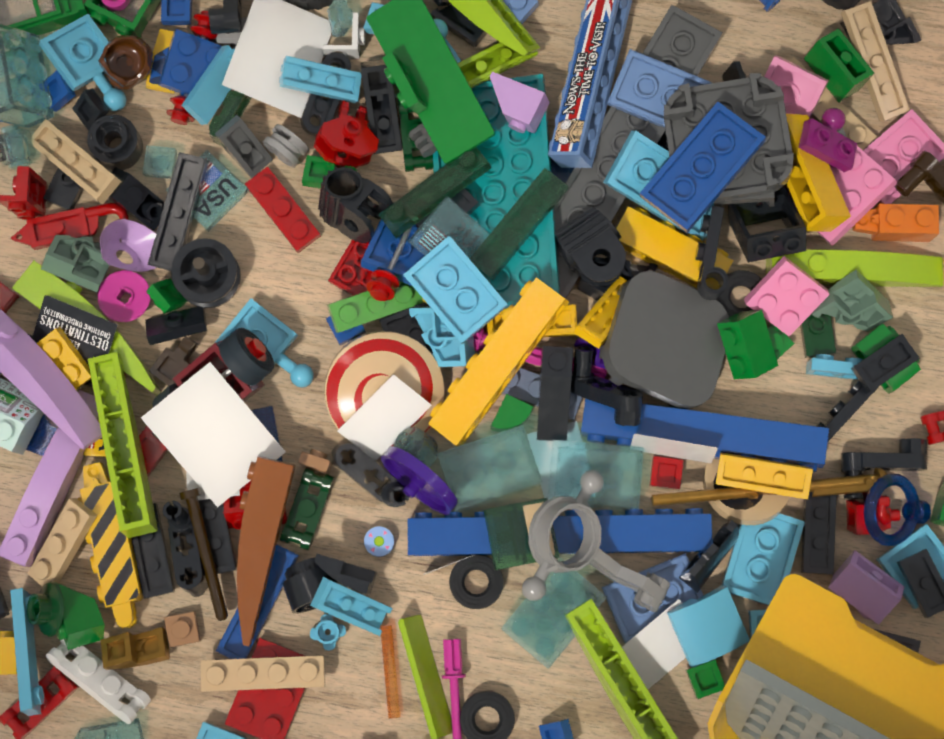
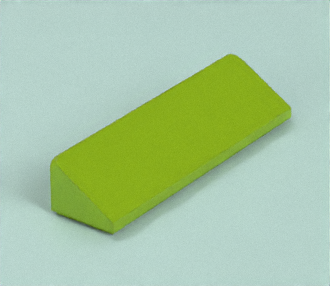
[458,42,538,89]
[398,615,452,739]

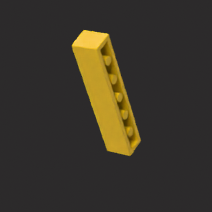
[428,277,569,446]

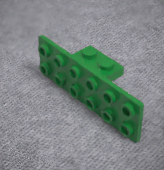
[366,0,496,164]

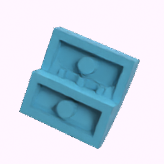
[667,585,750,667]

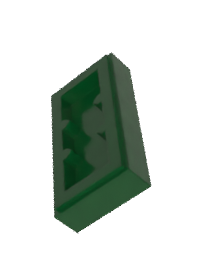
[800,314,836,358]

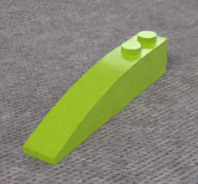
[448,0,540,56]
[766,250,943,287]
[12,260,161,396]
[88,352,158,538]
[565,598,678,739]

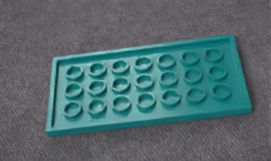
[433,74,560,308]

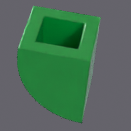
[491,394,533,432]

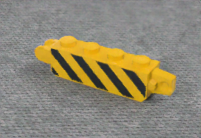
[78,462,143,628]

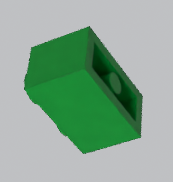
[804,28,874,103]
[717,309,779,380]

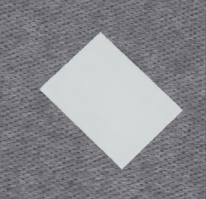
[222,0,335,118]
[141,362,285,507]

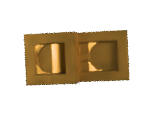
[101,627,170,670]

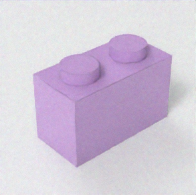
[828,550,905,625]

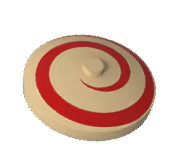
[324,331,444,448]

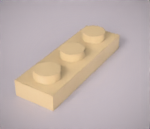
[27,498,97,587]

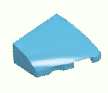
[409,306,475,367]

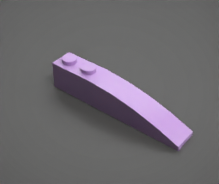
[0,309,102,450]
[0,390,99,567]

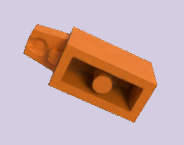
[852,204,939,242]

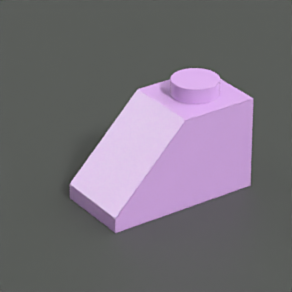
[490,72,550,134]

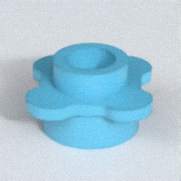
[310,614,346,651]

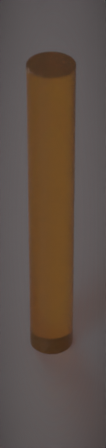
[380,625,400,719]

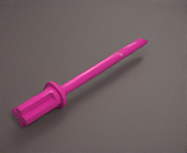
[442,638,466,739]

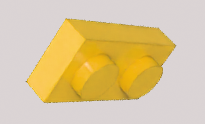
[36,327,91,390]

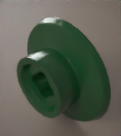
[27,581,64,637]

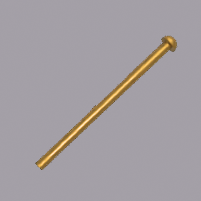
[651,468,889,507]

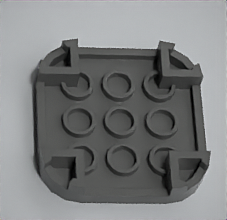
[664,73,794,202]
[599,271,729,410]

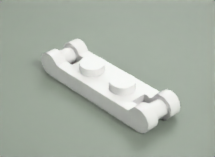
[46,639,151,724]

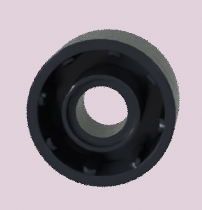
[87,114,143,170]
[282,557,338,614]

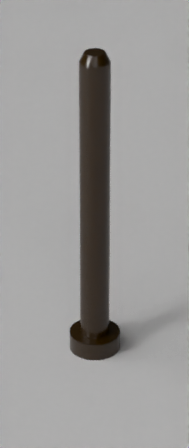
[179,487,228,621]

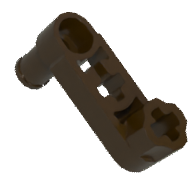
[894,151,944,204]

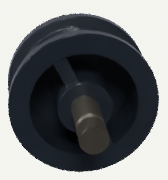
[171,238,241,308]

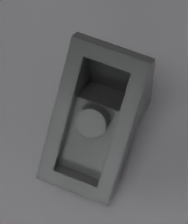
[215,115,273,178]

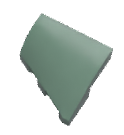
[41,235,110,292]
[812,270,893,332]

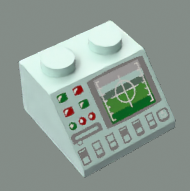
[0,378,44,455]

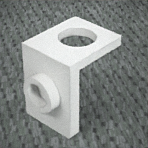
[323,12,365,59]

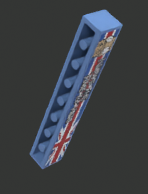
[548,0,632,168]

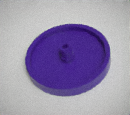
[381,446,458,515]

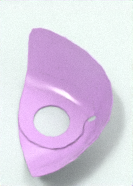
[100,219,156,272]

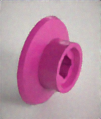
[98,270,151,322]

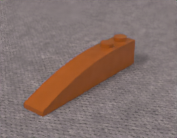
[237,456,296,647]

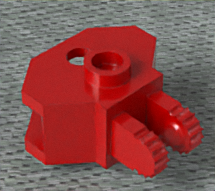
[314,100,379,168]

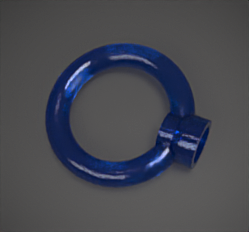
[864,474,931,546]

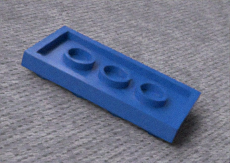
[640,102,766,233]

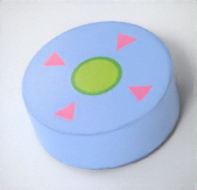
[364,526,395,557]

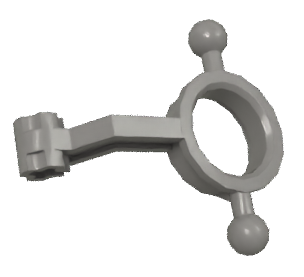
[522,470,670,612]

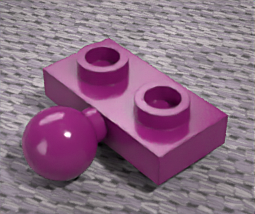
[799,108,857,172]

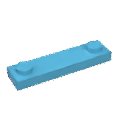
[10,588,44,716]

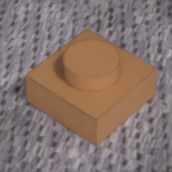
[298,449,333,475]
[164,611,201,648]

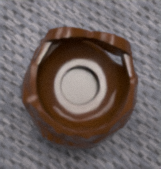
[98,35,153,90]

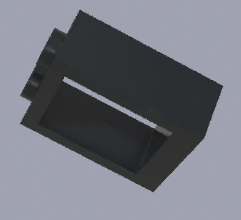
[728,187,806,263]

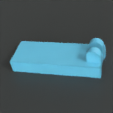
[181,45,235,125]
[279,56,362,103]
[310,577,392,636]

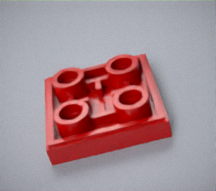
[328,238,373,296]

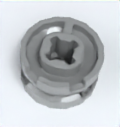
[262,124,309,168]

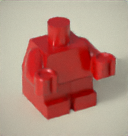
[846,491,900,535]

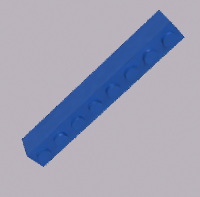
[581,399,829,472]

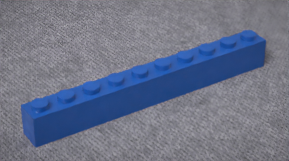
[407,508,712,556]

